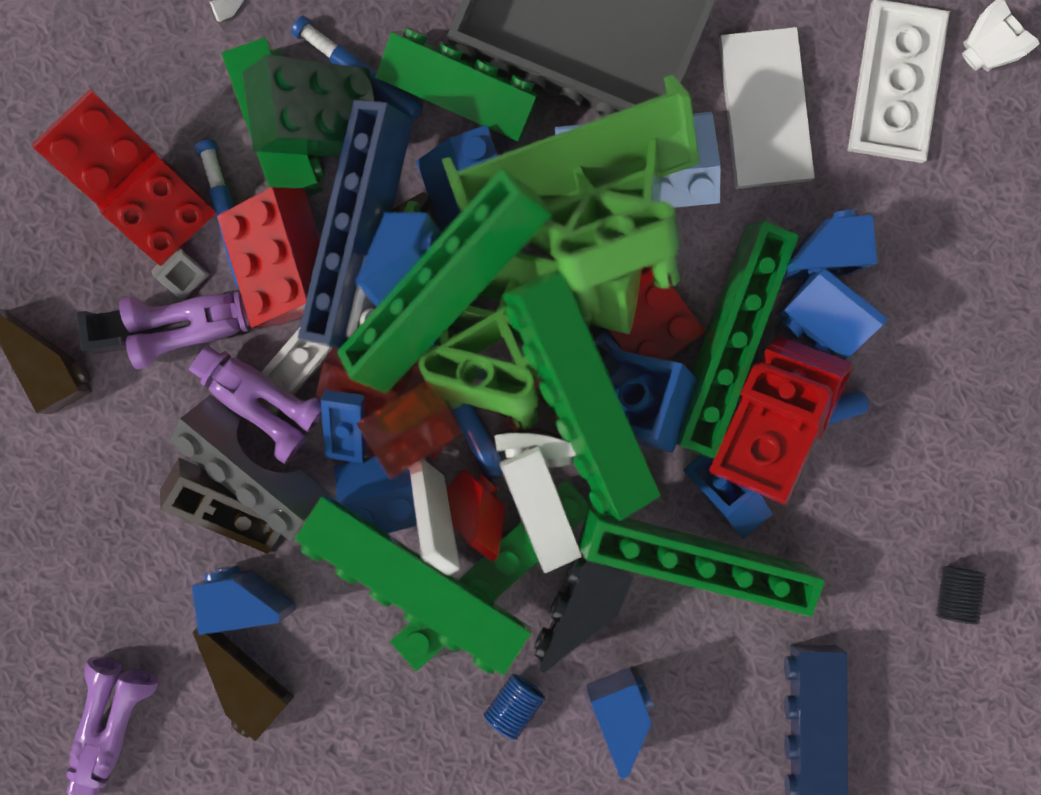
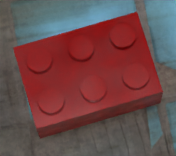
[217,187,320,328]

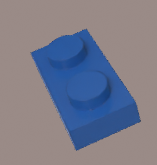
[321,390,366,463]

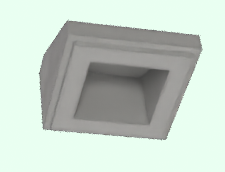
[151,247,210,301]

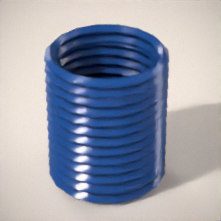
[483,674,545,740]

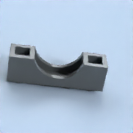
[170,394,330,541]

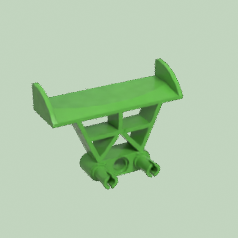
[442,74,699,318]
[403,201,641,430]

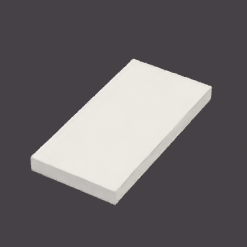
[848,0,950,163]
[719,27,814,189]

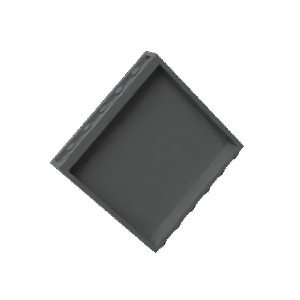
[447,0,716,118]

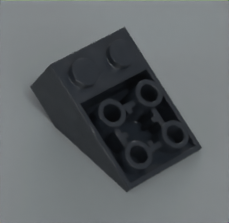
[534,554,634,673]

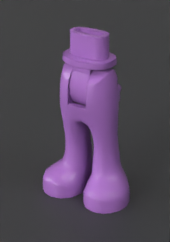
[119,291,250,370]
[189,345,322,465]
[66,657,159,795]

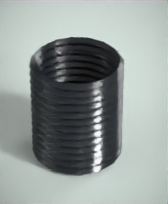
[935,566,987,625]

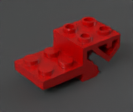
[31,88,216,266]
[606,265,705,361]
[709,336,853,505]

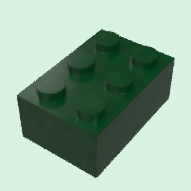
[242,55,374,157]

